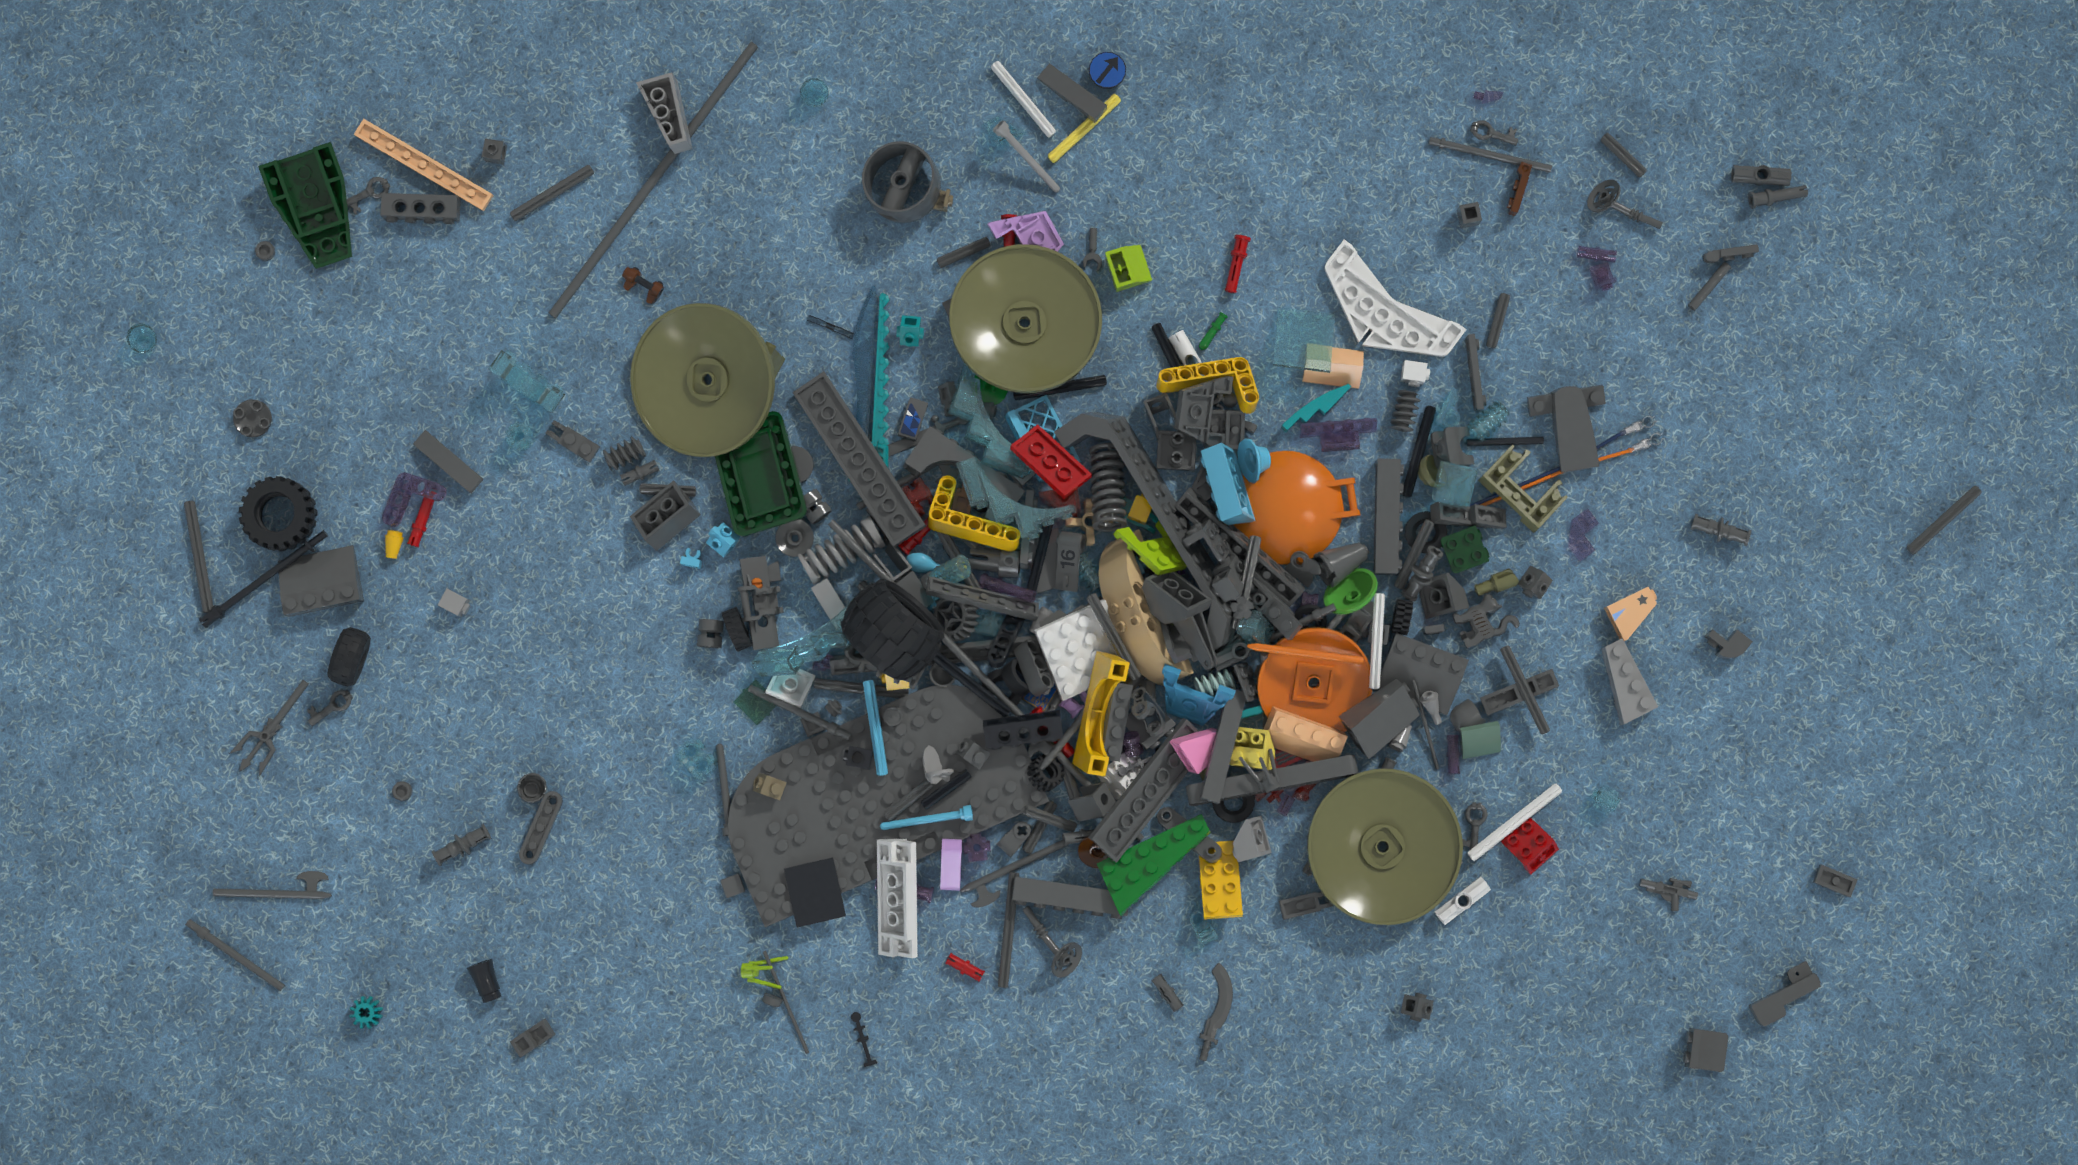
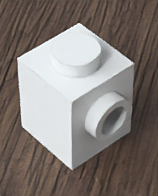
[1400,360,1430,387]

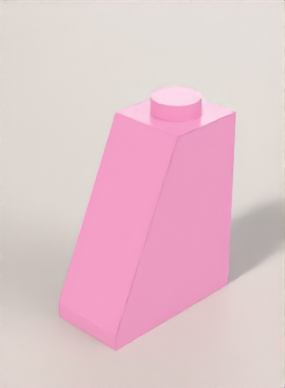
[1170,728,1217,774]

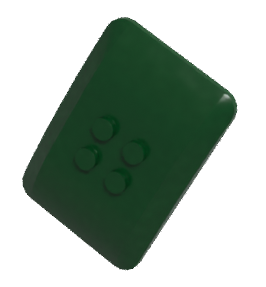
[715,411,807,537]

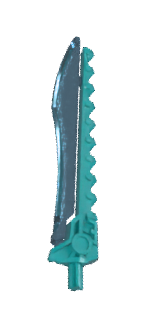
[848,286,890,482]

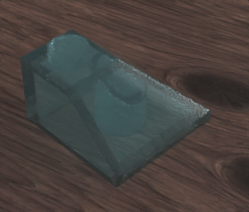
[1431,461,1479,507]

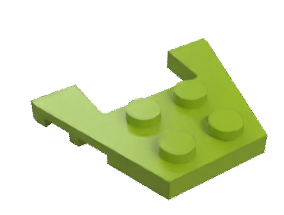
[1113,521,1187,575]

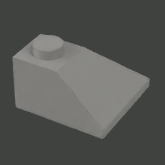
[1233,816,1272,862]

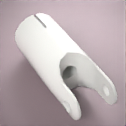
[1169,330,1202,366]

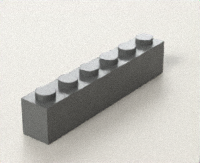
[1373,458,1404,575]
[1011,876,1128,919]

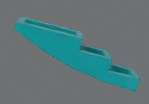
[1281,384,1351,432]

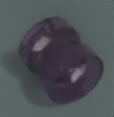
[1123,731,1144,757]

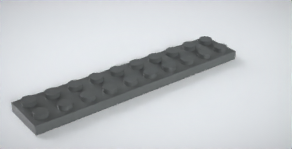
[792,371,926,548]

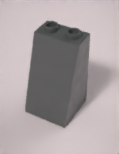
[1338,679,1420,759]

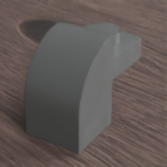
[1705,630,1753,659]

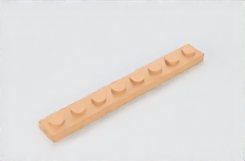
[354,118,494,211]

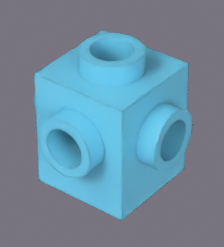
[706,522,741,558]

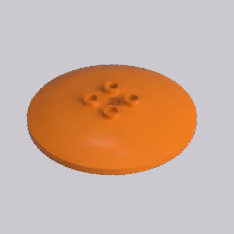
[1257,627,1372,732]

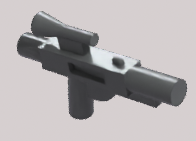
[1639,878,1698,911]

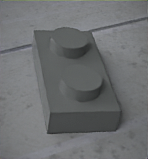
[1813,864,1858,897]

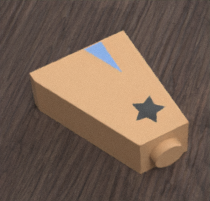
[1604,587,1657,641]

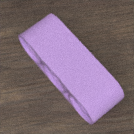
[940,839,962,891]

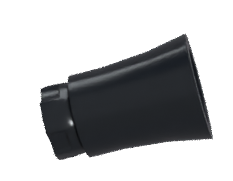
[467,958,501,1003]

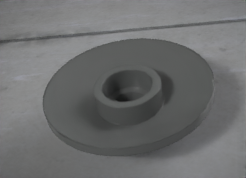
[775,519,814,557]

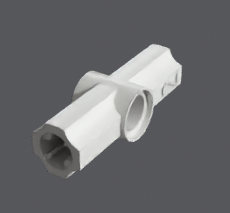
[1434,877,1491,925]

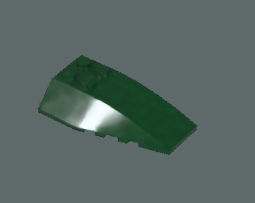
[258,142,353,269]

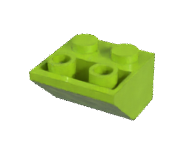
[1105,245,1152,292]

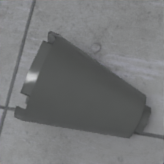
[1313,542,1369,588]

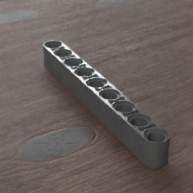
[1185,755,1359,806]

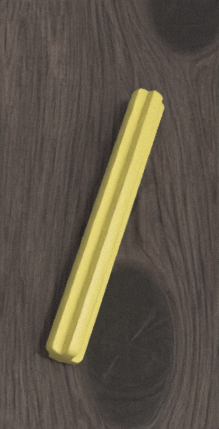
[1048,94,1121,163]

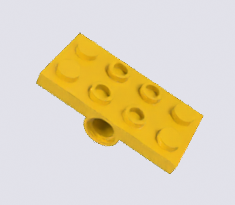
[1199,841,1243,919]

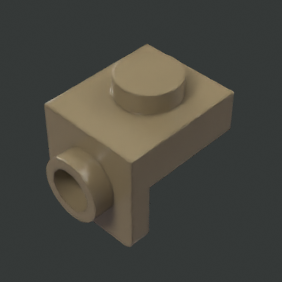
[928,188,954,212]
[753,773,787,800]

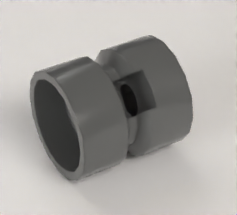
[804,489,832,525]
[697,619,724,648]

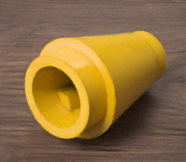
[385,530,404,559]

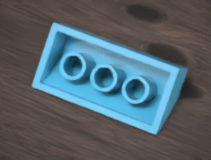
[1201,443,1256,525]

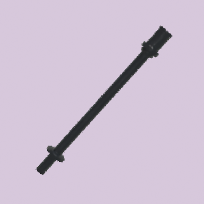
[199,530,328,628]

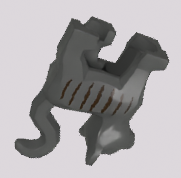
[1452,594,1520,649]

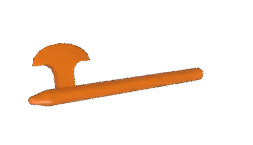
[1247,643,1363,665]

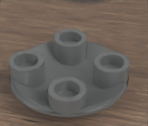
[233,399,272,437]

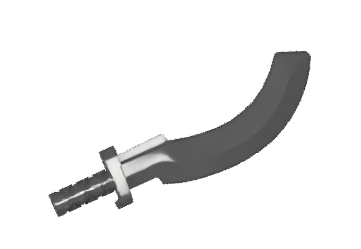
[1199,963,1233,1061]

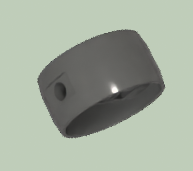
[862,141,941,223]

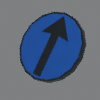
[1089,52,1126,89]

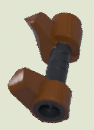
[622,267,664,304]

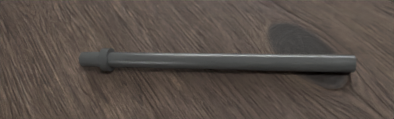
[1429,137,1552,173]

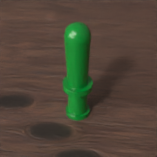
[1199,312,1228,350]

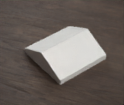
[765,661,816,708]

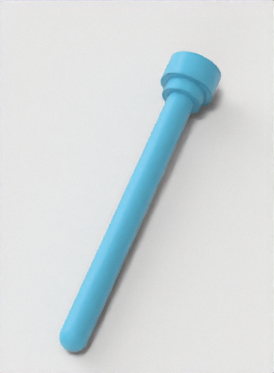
[880,805,973,830]

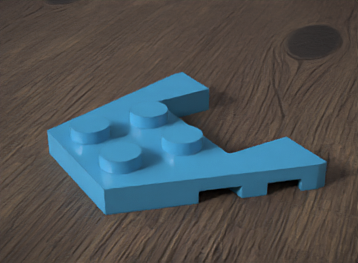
[1162,664,1236,726]

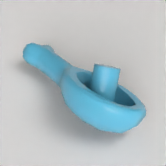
[905,553,957,576]

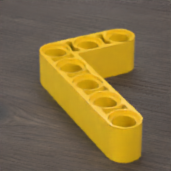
[1156,357,1259,414]
[928,476,1020,552]

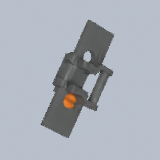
[737,556,784,650]

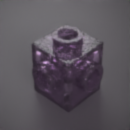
[962,833,991,862]

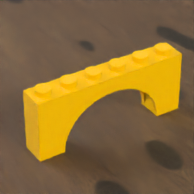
[1072,651,1130,776]

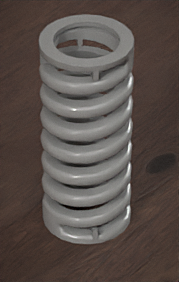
[798,516,885,585]

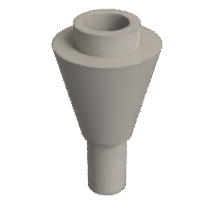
[1420,691,1442,725]

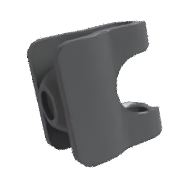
[1430,427,1475,470]

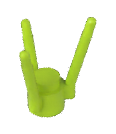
[741,956,789,989]

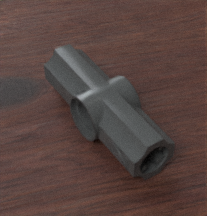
[1731,165,1792,186]

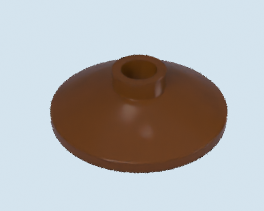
[1078,836,1109,869]

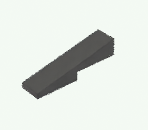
[1037,63,1107,123]
[1430,501,1507,529]

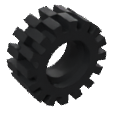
[1391,599,1413,636]
[1027,754,1065,792]

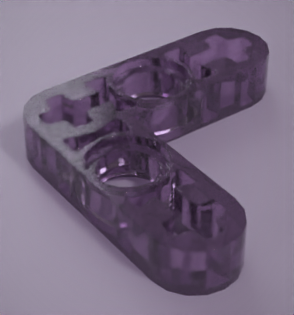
[382,472,447,527]

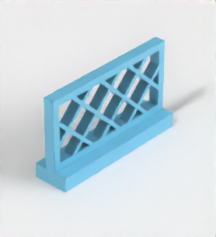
[1005,395,1081,484]

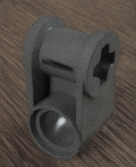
[996,821,1031,857]

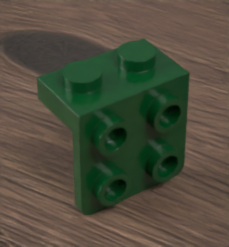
[1440,525,1490,574]

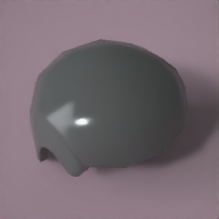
[517,773,547,803]

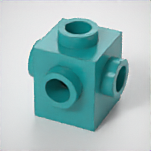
[896,315,924,347]

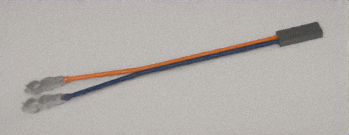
[1446,416,1665,526]

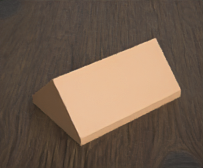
[1302,344,1364,389]

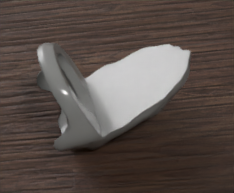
[923,745,954,784]

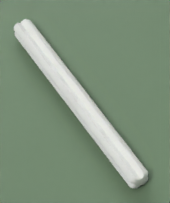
[1468,784,1562,861]

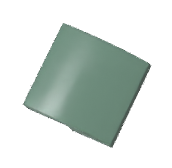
[1460,721,1501,759]

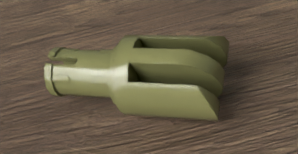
[1474,569,1519,597]

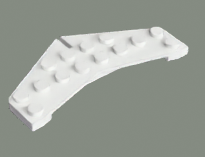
[1325,240,1467,357]

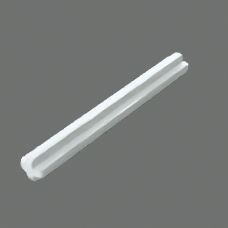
[991,61,1056,138]
[1369,593,1385,689]

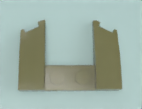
[1478,445,1568,533]

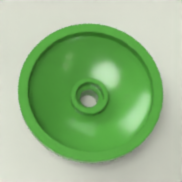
[1323,568,1378,614]

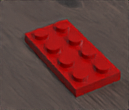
[1010,424,1092,499]

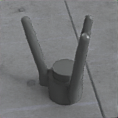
[1239,749,1280,793]

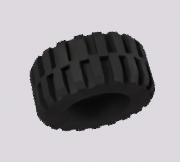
[239,476,317,551]

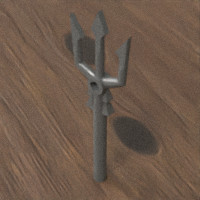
[229,680,309,776]

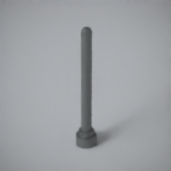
[716,744,731,836]

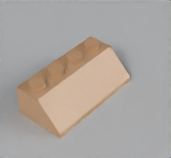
[1263,706,1348,762]

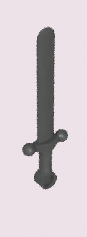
[888,413,970,457]

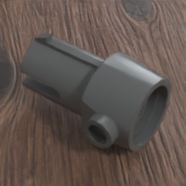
[968,546,1021,578]

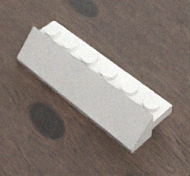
[877,839,918,958]

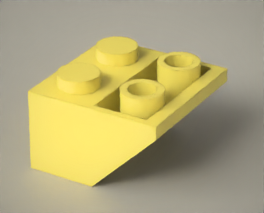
[1229,727,1275,770]

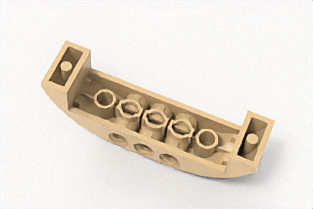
[1099,529,1194,686]

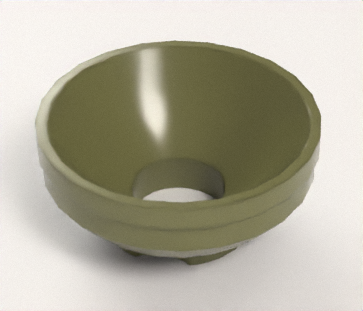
[1418,455,1447,488]

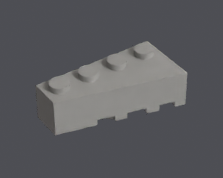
[636,72,693,154]
[1601,638,1658,725]

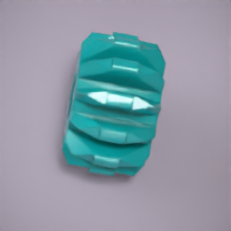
[349,996,383,1029]

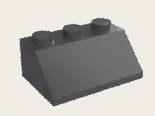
[630,480,701,551]

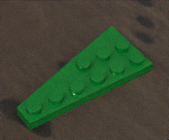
[1097,814,1211,916]

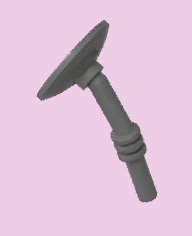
[1587,179,1663,229]
[1022,905,1082,978]

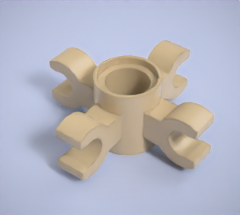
[1065,499,1113,546]

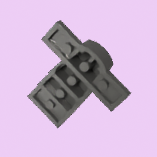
[1527,385,1606,473]

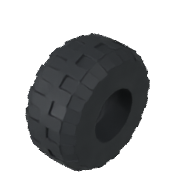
[327,627,371,687]

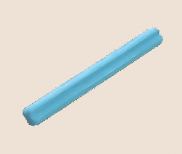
[863,680,888,776]

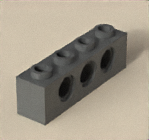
[380,193,461,224]

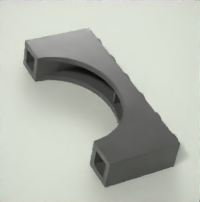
[903,426,1025,524]

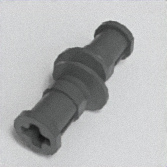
[1690,513,1752,546]
[1401,546,1443,601]
[431,823,492,866]

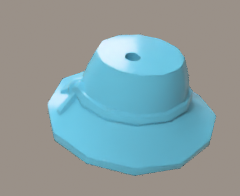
[1237,438,1271,483]

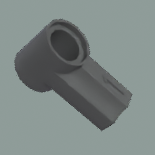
[1215,642,1249,672]

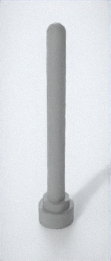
[993,120,1060,193]

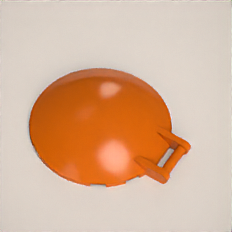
[1233,451,1361,565]

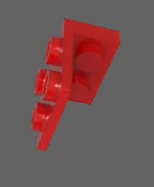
[1501,817,1559,875]

